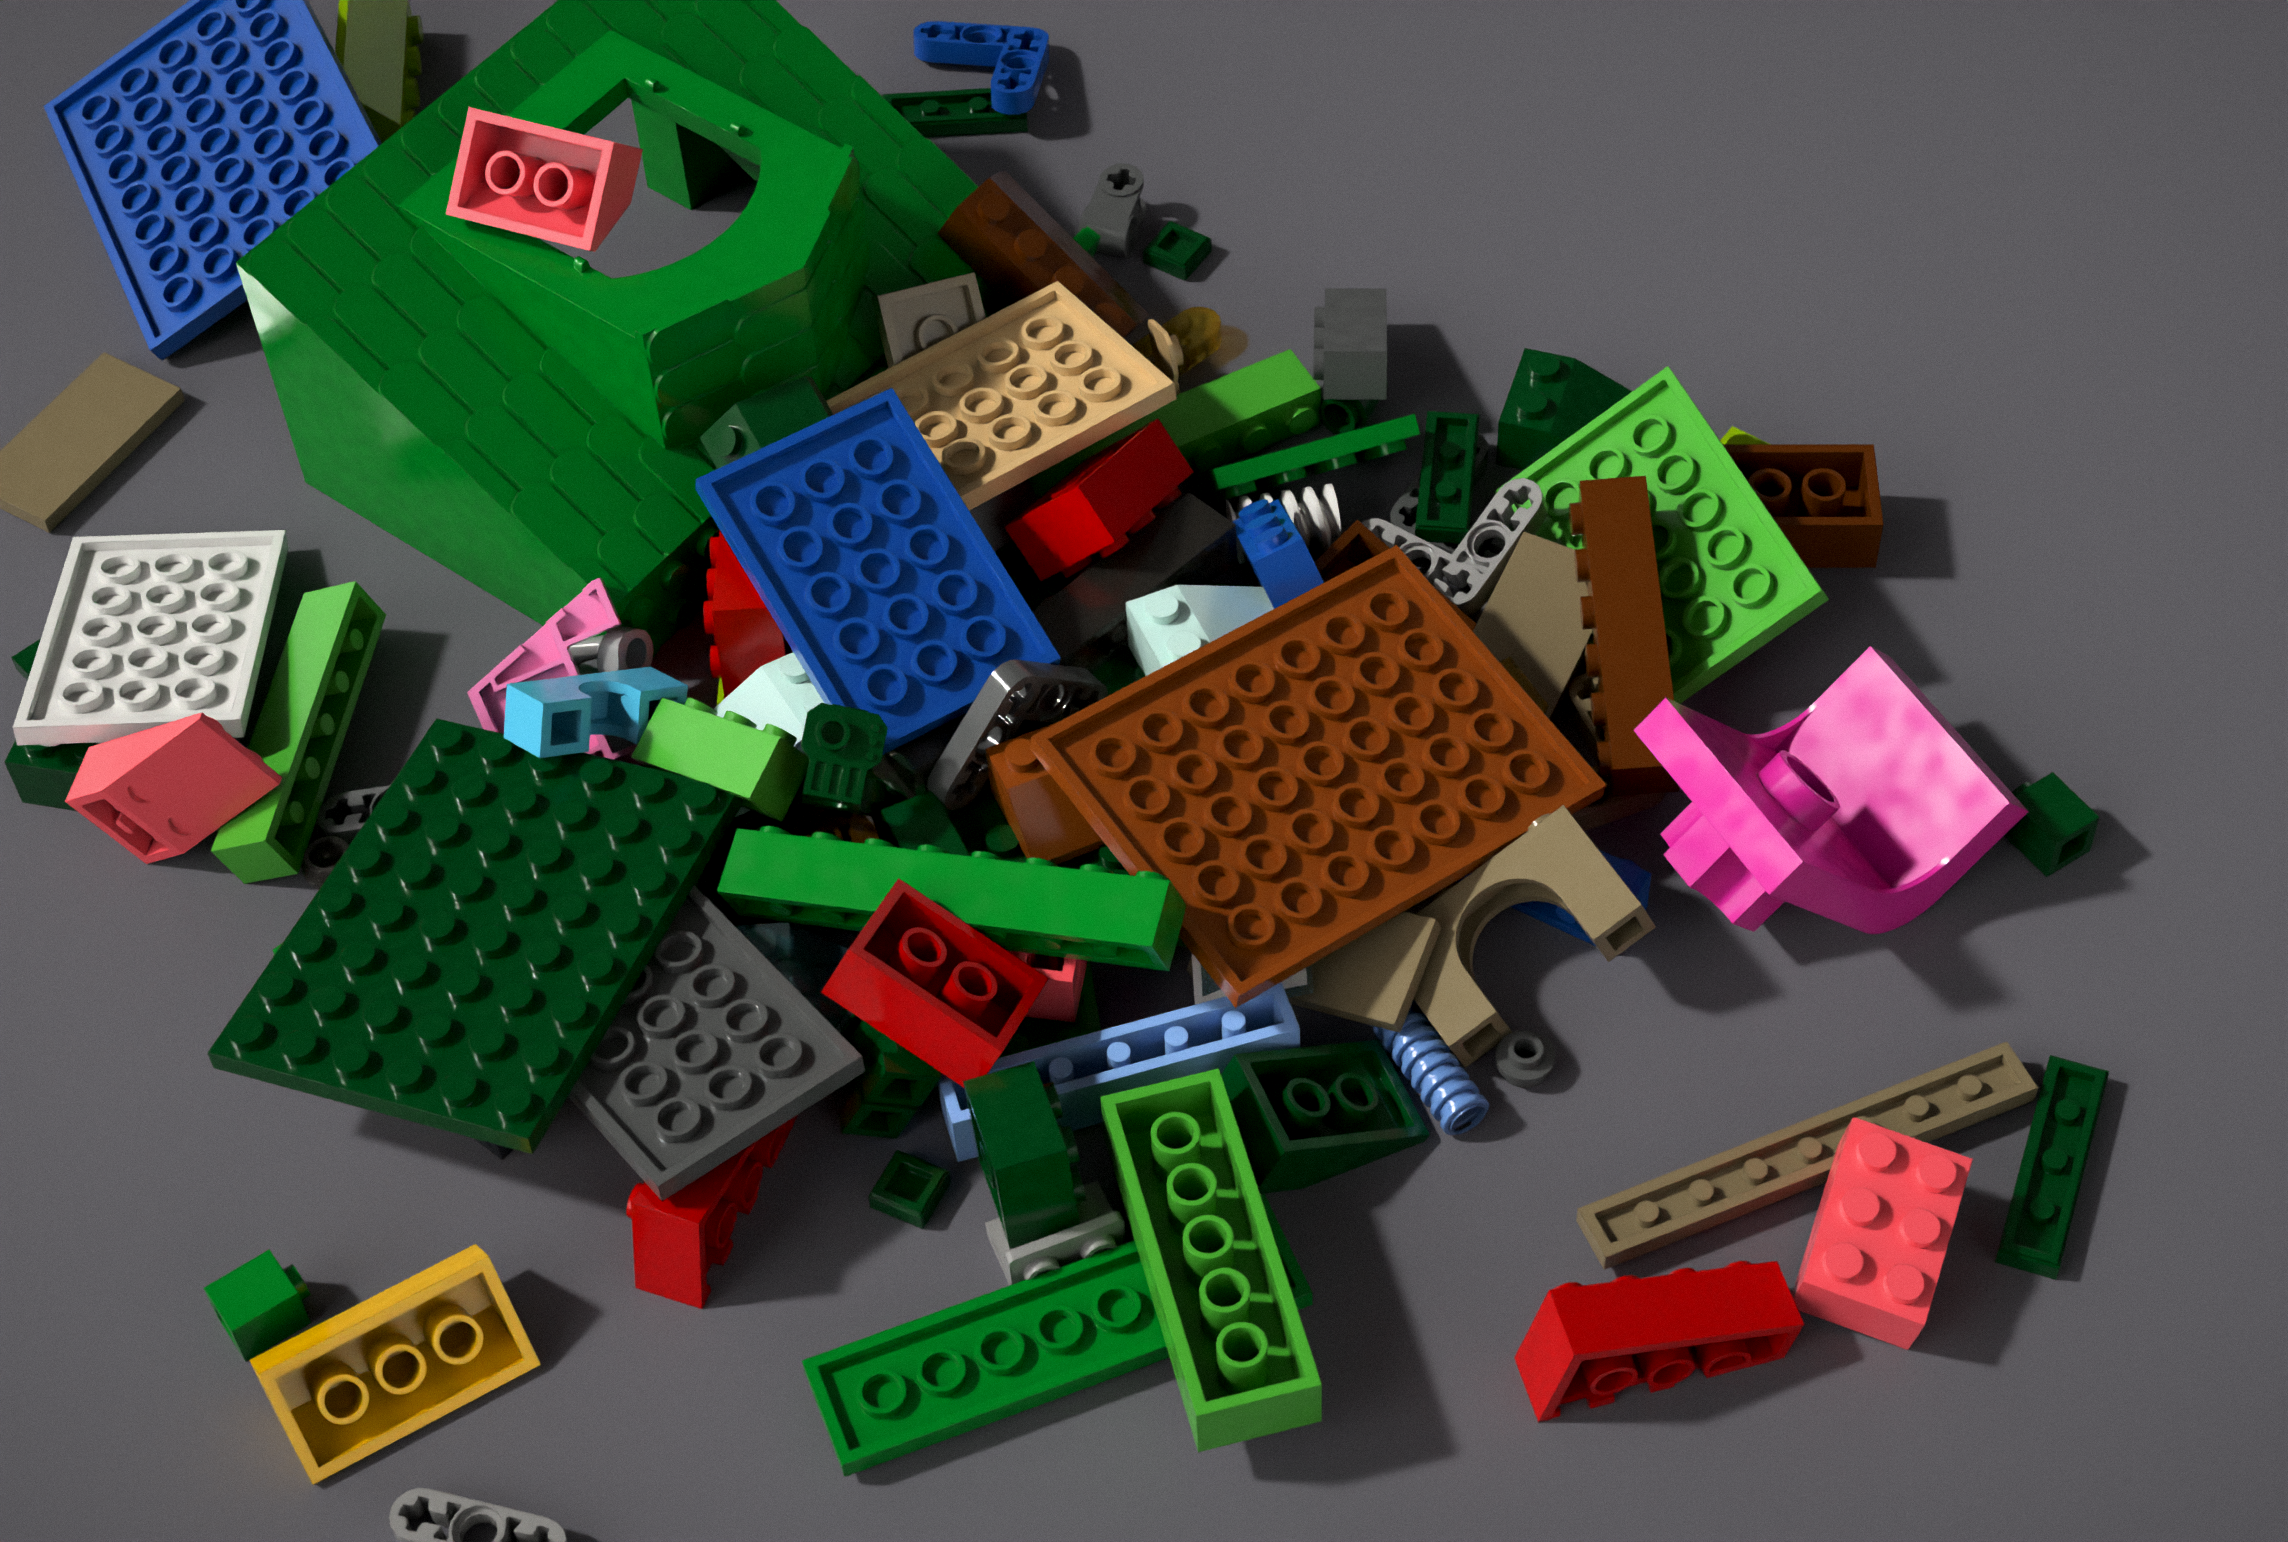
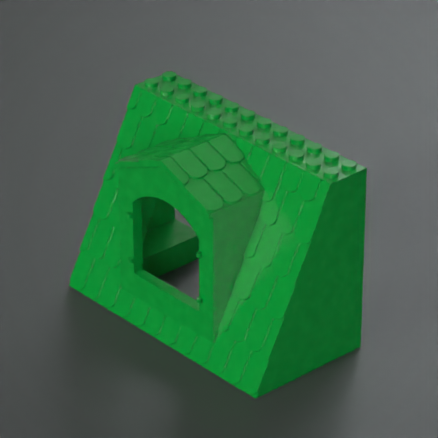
[236,0,1008,659]

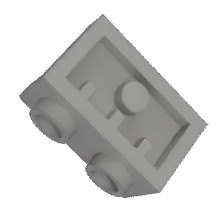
[985,1181,1126,1285]

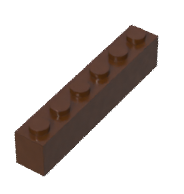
[1569,476,1680,796]

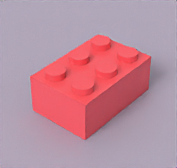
[1792,1117,1973,1350]

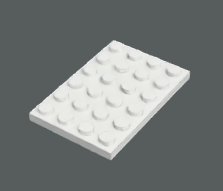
[13,530,289,747]

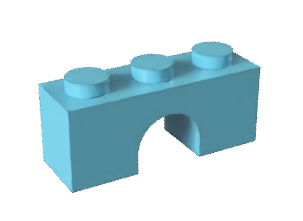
[504,667,688,758]

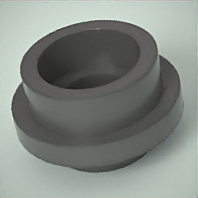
[1495,1030,1555,1088]

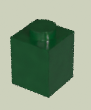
[2004,772,2100,877]

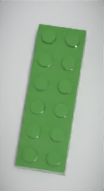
[1100,1068,1322,1452]

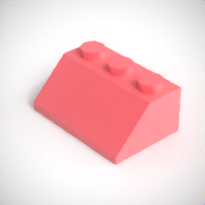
[446,107,643,252]

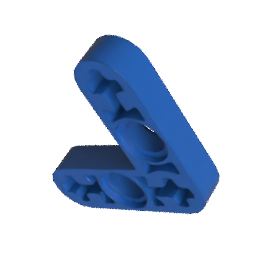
[913,21,1049,115]

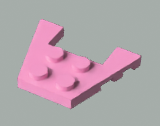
[467,578,645,767]

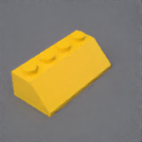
[249,1244,541,1485]

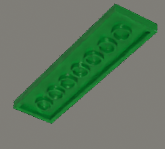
[802,1194,1313,1477]

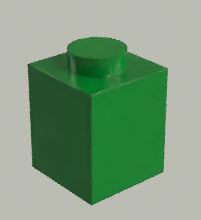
[204,1249,311,1362]

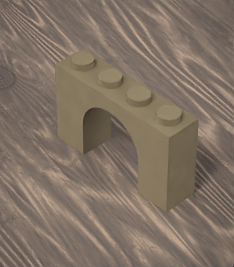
[1414,805,1656,1068]

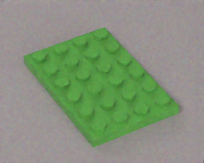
[1494,366,1829,704]

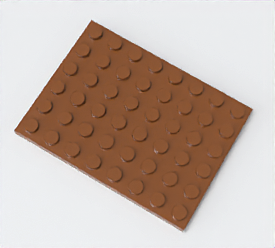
[1030,545,1607,1008]

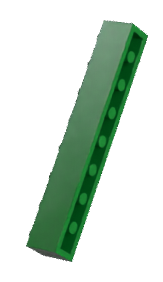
[717,826,1187,971]

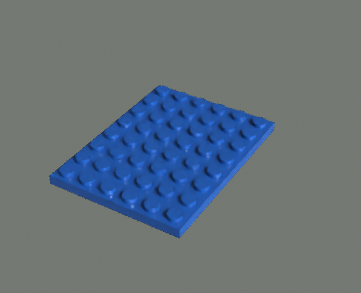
[43,0,382,361]

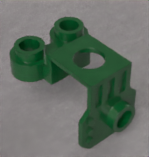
[792,703,888,817]

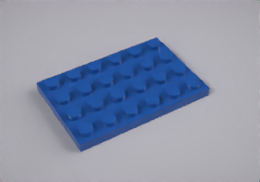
[695,388,1061,755]

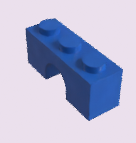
[1230,499,1324,609]

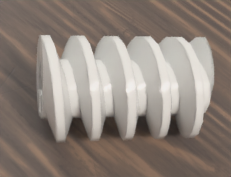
[1226,484,1341,564]

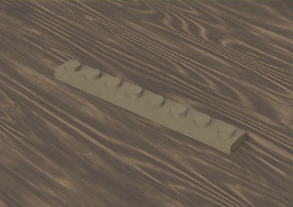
[1576,1041,2038,1270]

